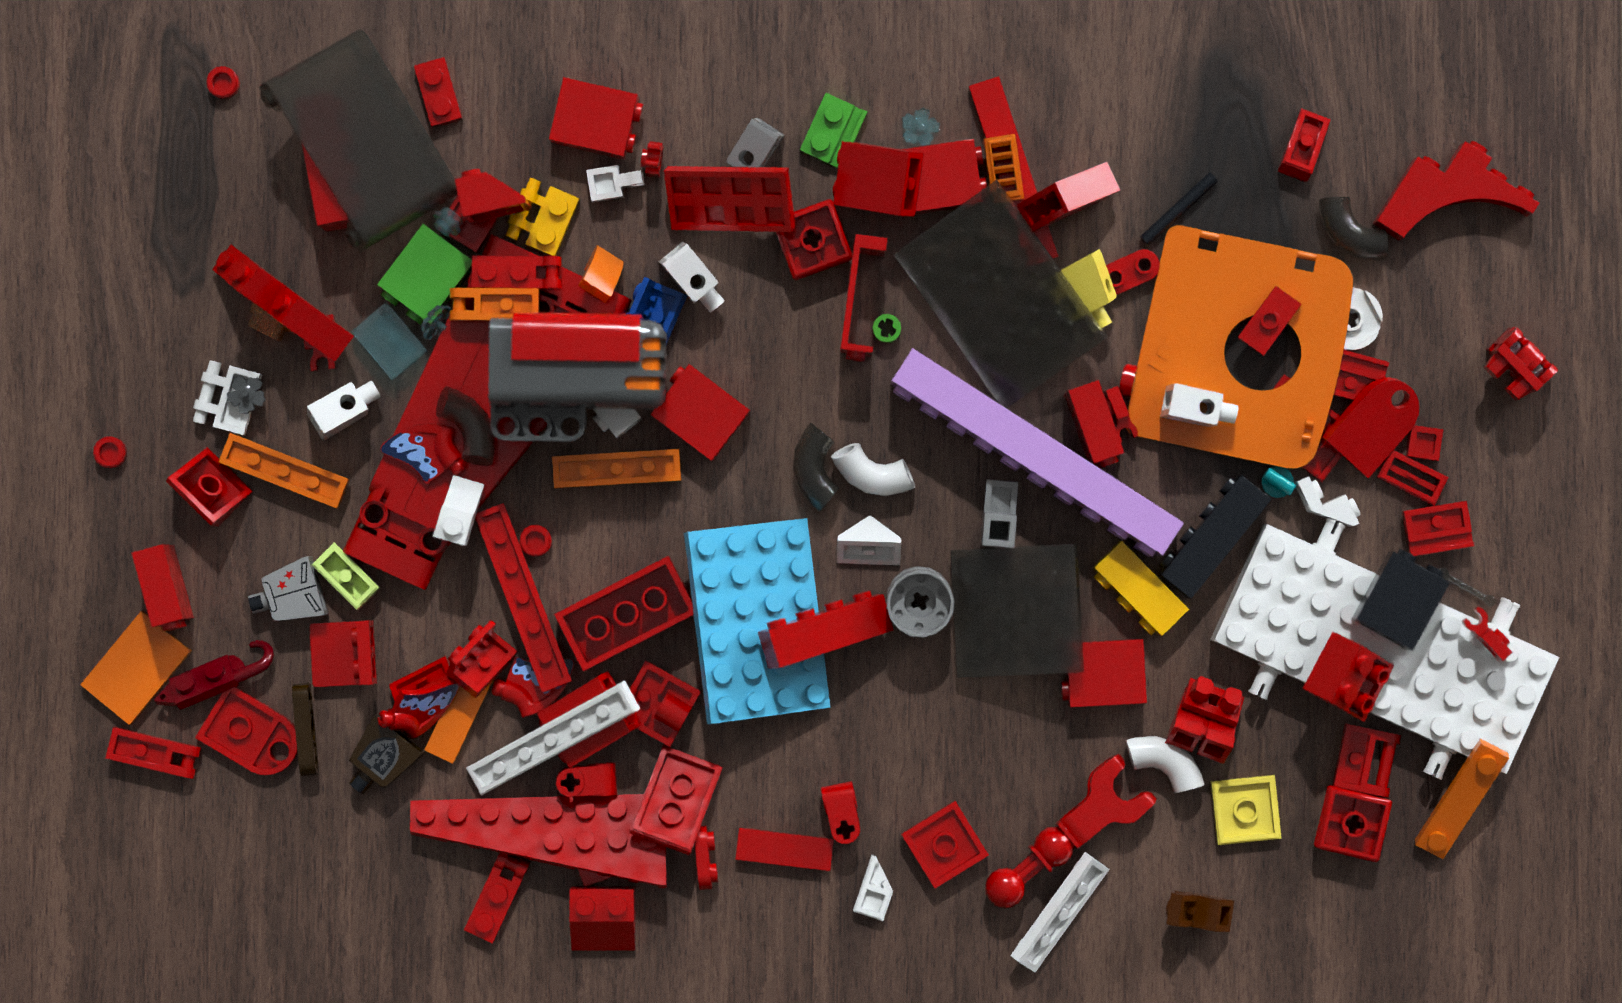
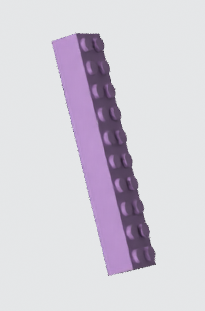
[891,348,1184,558]

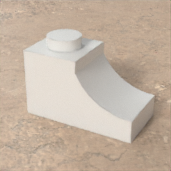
[433,475,485,546]

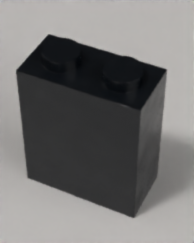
[1352,549,1450,651]

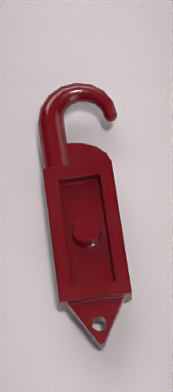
[154,640,274,710]

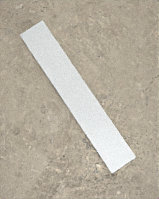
[466,681,640,796]

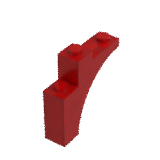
[1373,141,1539,241]
[212,244,354,361]

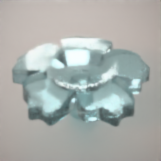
[902,107,940,146]
[421,305,451,340]

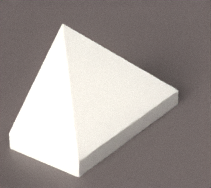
[837,515,901,565]

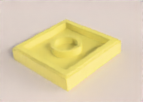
[1210,775,1282,845]

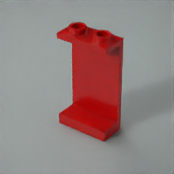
[840,234,887,362]

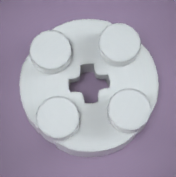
[1344,287,1383,351]

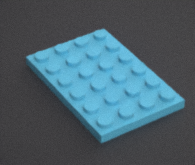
[684,518,831,724]

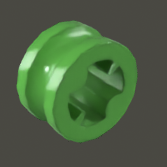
[873,314,901,343]

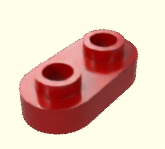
[1106,249,1160,295]
[695,825,718,890]

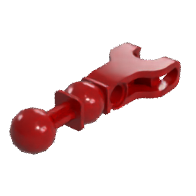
[985,754,1157,909]

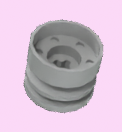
[886,566,954,637]

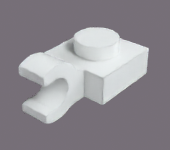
[586,165,645,203]

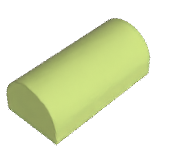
[312,542,380,610]

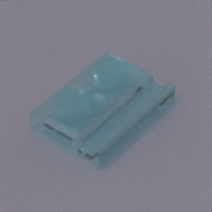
[351,302,428,380]

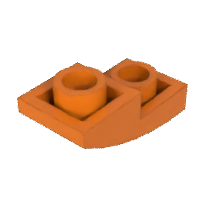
[578,245,624,303]

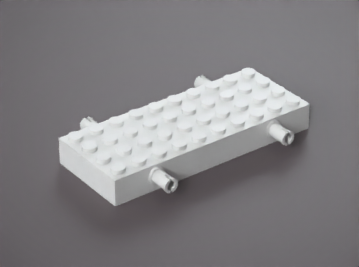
[1210,518,1559,780]

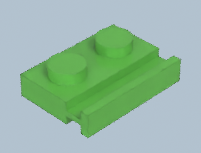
[800,93,868,169]

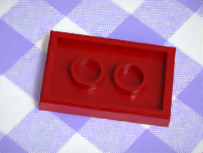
[630,745,723,856]

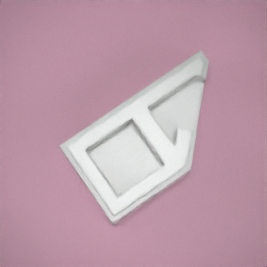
[853,854,893,921]

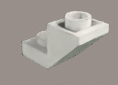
[1294,476,1360,527]

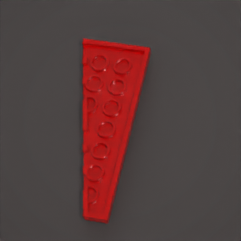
[410,794,667,888]

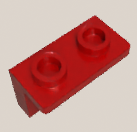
[446,620,518,698]

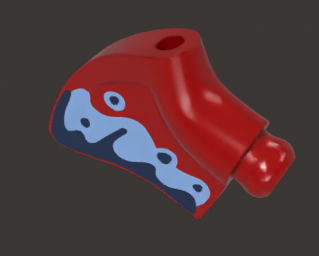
[380,423,467,484]
[491,656,574,718]
[378,679,459,738]

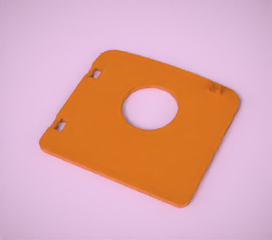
[1126,225,1353,469]

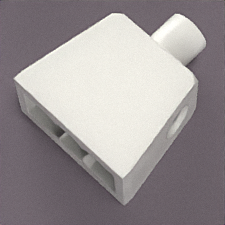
[659,242,725,313]
[307,381,381,442]
[1160,383,1238,427]

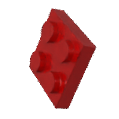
[901,800,989,889]

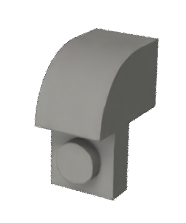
[981,479,1019,548]

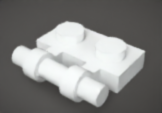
[193,360,262,435]

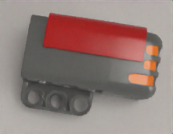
[489,313,667,442]

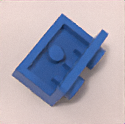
[626,277,687,345]

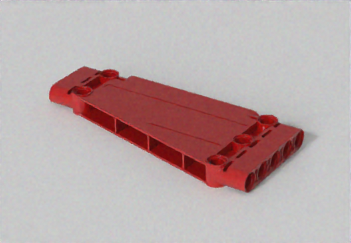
[343,234,632,590]

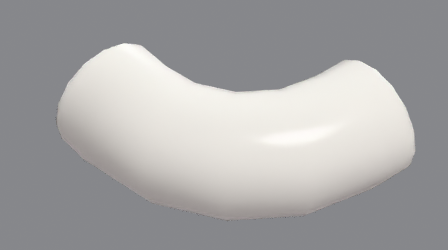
[831,443,915,496]
[1126,736,1204,793]

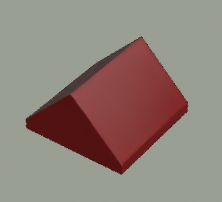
[166,447,252,527]

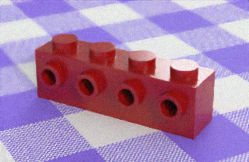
[758,590,894,669]

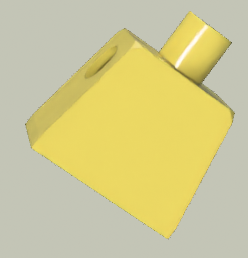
[1041,249,1116,331]

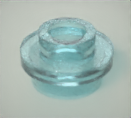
[433,207,463,236]

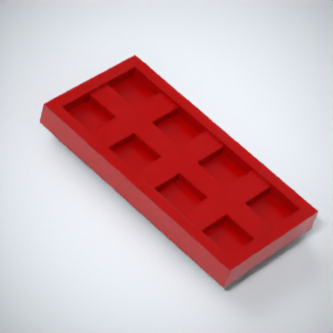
[664,166,795,232]

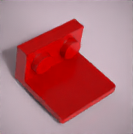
[309,620,377,687]

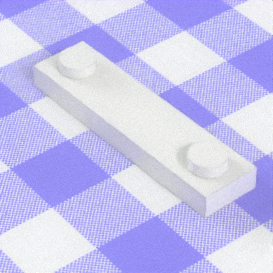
[1010,852,1110,972]

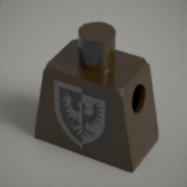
[349,714,425,795]

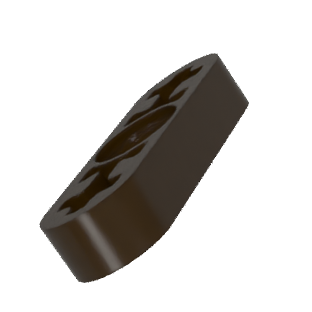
[292,683,319,776]

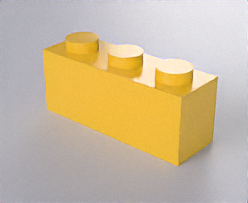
[1092,541,1189,636]

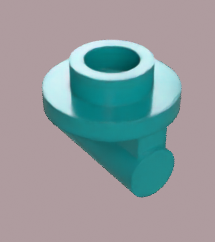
[1261,466,1296,498]

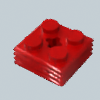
[776,199,853,280]
[1314,785,1392,862]

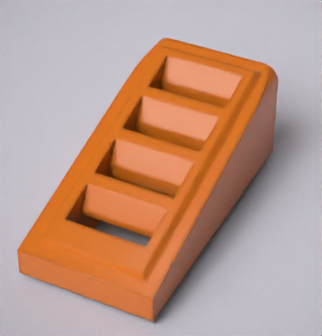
[983,134,1024,204]

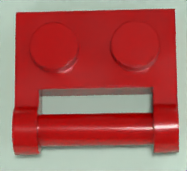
[1332,723,1401,798]

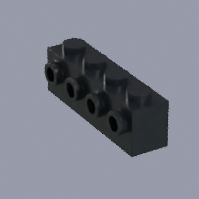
[1158,475,1272,599]

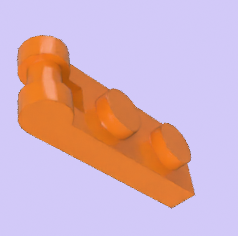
[449,288,540,321]

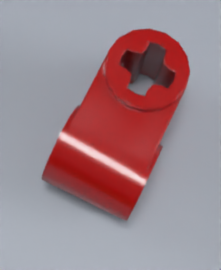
[556,762,617,797]
[821,781,860,844]

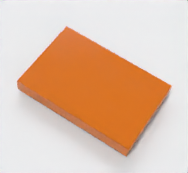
[80,611,192,725]

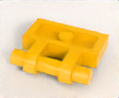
[505,177,580,256]

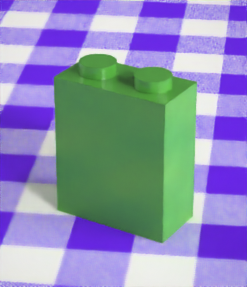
[377,224,472,325]

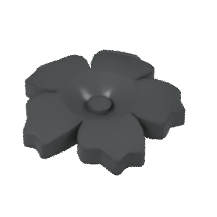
[227,375,266,414]

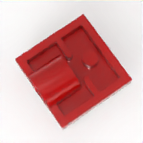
[630,660,701,747]

